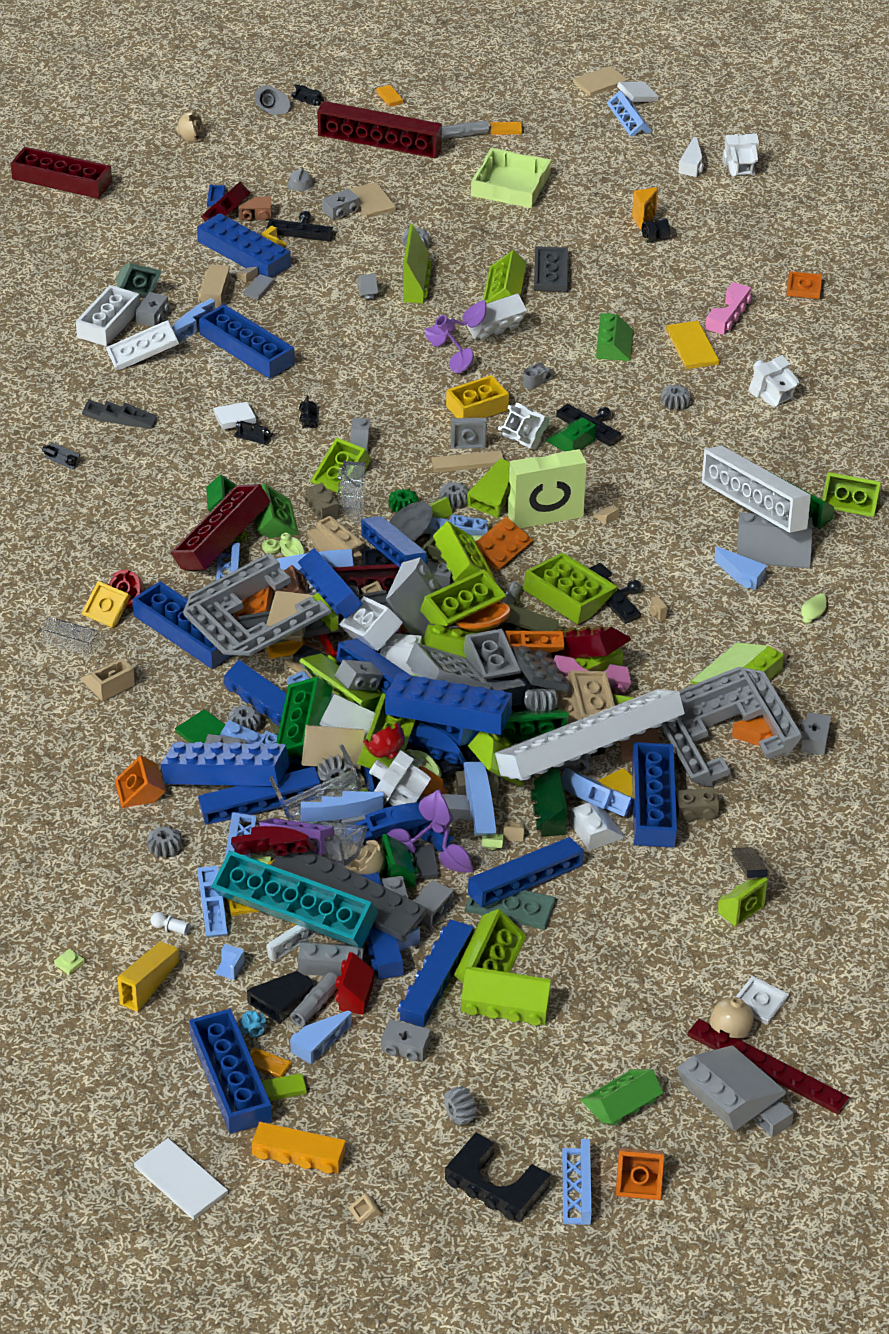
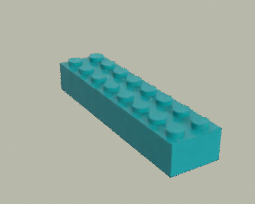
[211,850,379,948]

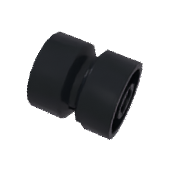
[641,218,670,243]

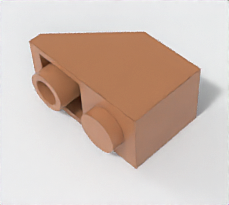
[239,197,271,221]

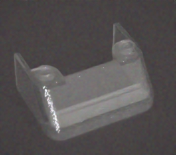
[269,744,362,821]

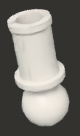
[151,912,190,935]

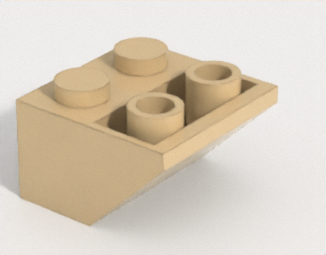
[81,658,135,702]

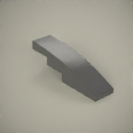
[82,399,157,429]

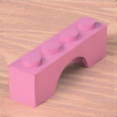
[705,282,752,335]
[553,655,631,695]

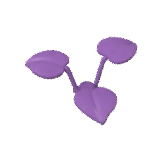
[424,300,486,374]
[387,790,475,873]

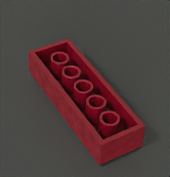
[10,146,112,199]
[170,484,271,571]

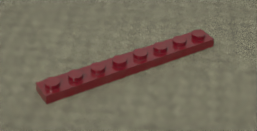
[687,1019,850,1115]

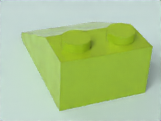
[310,438,372,495]

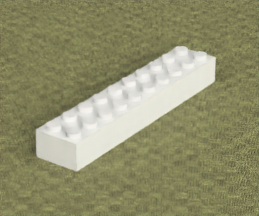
[495,689,685,781]

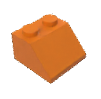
[114,755,166,808]
[615,1147,664,1200]

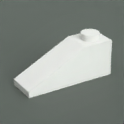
[678,137,704,177]

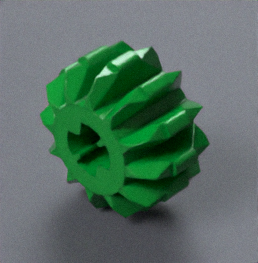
[388,488,419,513]

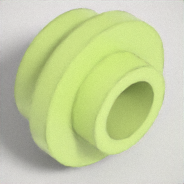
[262,539,280,554]

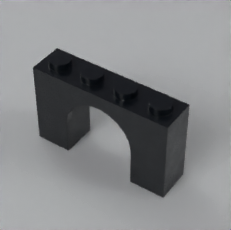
[486,674,540,706]
[445,1132,551,1223]

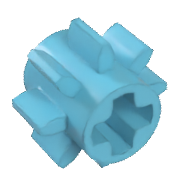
[239,1011,266,1037]

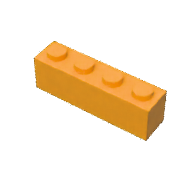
[251,1122,346,1174]

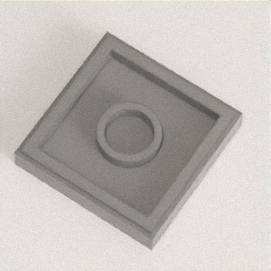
[450,418,487,449]

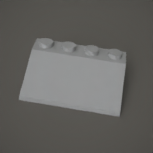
[737,512,812,568]
[386,557,454,641]
[406,642,491,689]
[677,1045,786,1131]

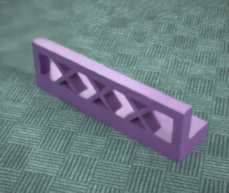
[259,818,334,855]

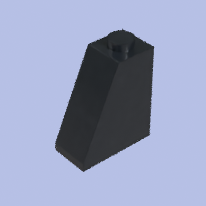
[247,971,313,1024]

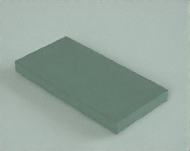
[465,890,556,930]

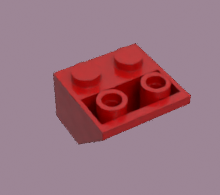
[335,952,374,1015]

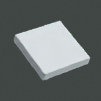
[617,82,659,102]
[213,402,256,429]
[736,976,789,1025]

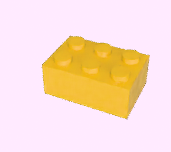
[446,375,509,418]

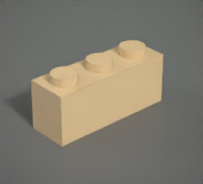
[199,264,230,307]

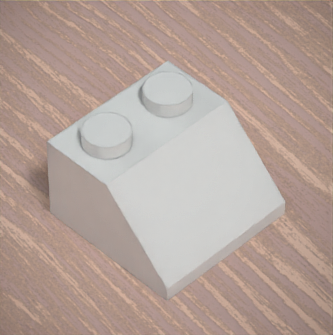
[380,634,422,675]
[570,803,625,851]

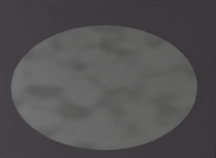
[389,502,432,541]

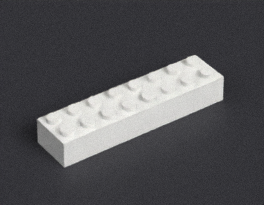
[702,446,811,533]

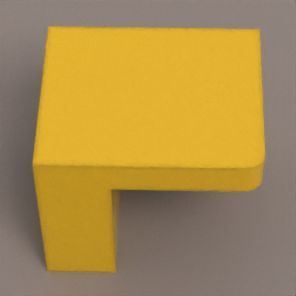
[262,226,287,247]

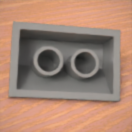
[298,941,366,976]

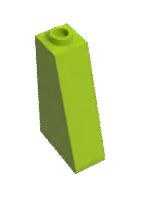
[467,458,511,518]

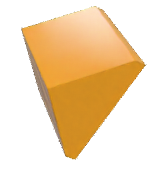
[632,187,658,229]

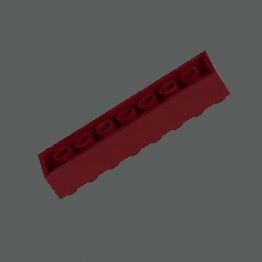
[317,101,442,159]

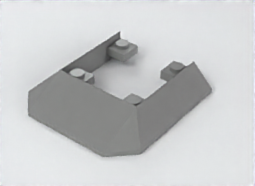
[183,553,331,656]
[662,667,802,787]

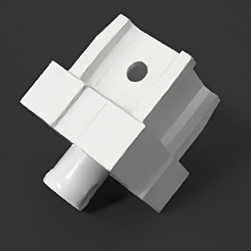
[722,134,759,177]
[748,355,799,408]
[498,403,551,450]
[369,750,431,806]

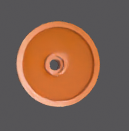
[454,602,511,633]

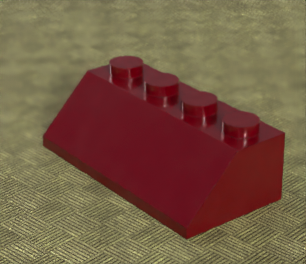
[332,564,400,594]
[551,625,631,659]

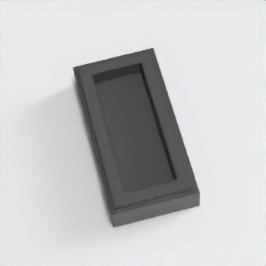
[414,845,438,880]

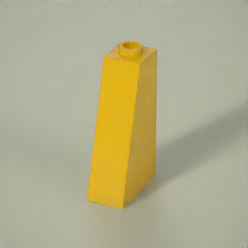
[117,941,179,1012]

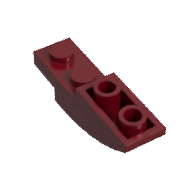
[201,181,250,222]
[231,826,315,856]

